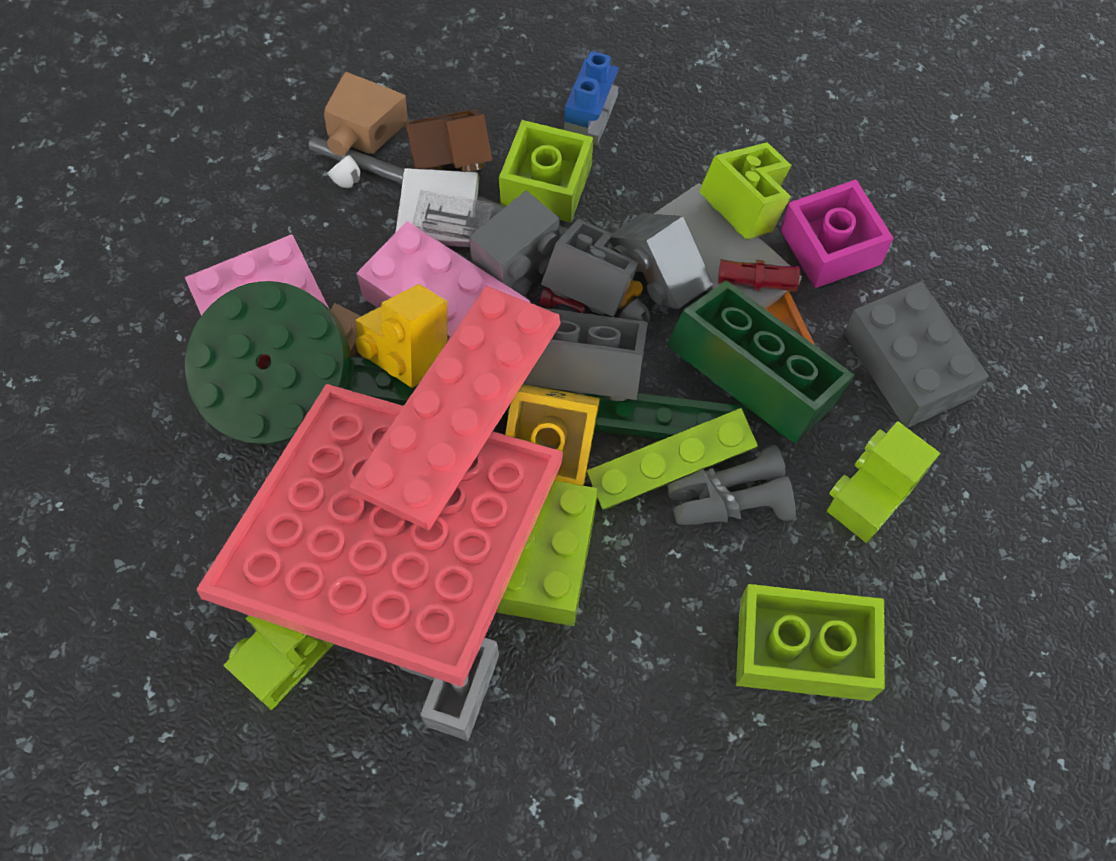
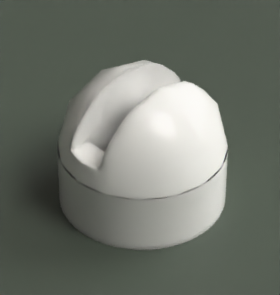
[328,155,360,188]

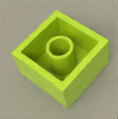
[499,120,593,223]

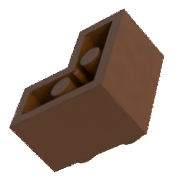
[404,108,493,172]

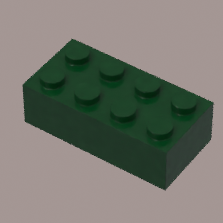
[667,281,854,444]

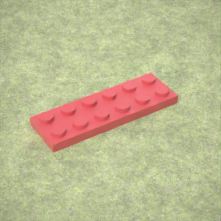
[349,285,560,531]

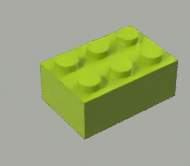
[496,481,598,626]
[736,584,885,701]

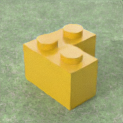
[356,284,447,388]

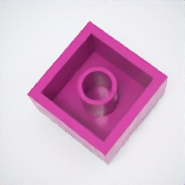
[780,180,894,289]

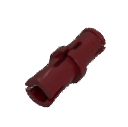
[718,259,800,292]

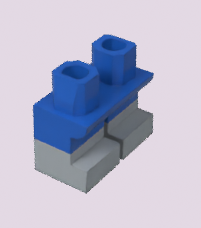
[564,51,619,146]

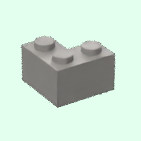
[399,638,499,741]

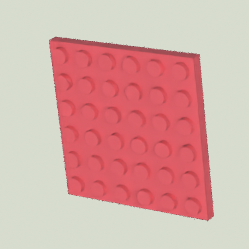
[196,384,562,687]

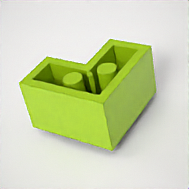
[699,142,791,240]
[827,421,940,543]
[223,615,334,711]

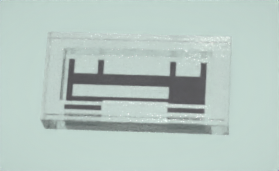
[412,190,495,240]

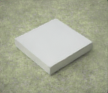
[396,169,480,247]

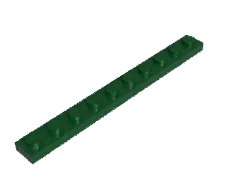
[346,357,747,440]

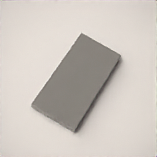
[653,183,802,308]

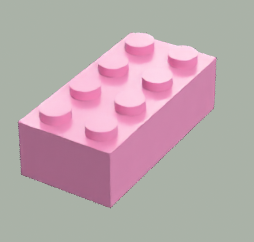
[356,221,530,342]

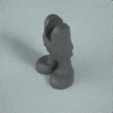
[667,445,796,525]

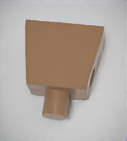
[324,72,408,156]

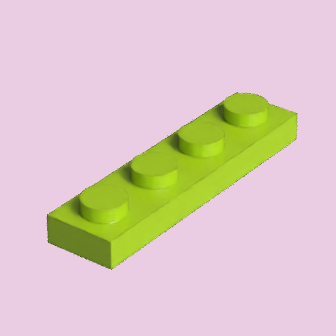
[587,408,758,511]

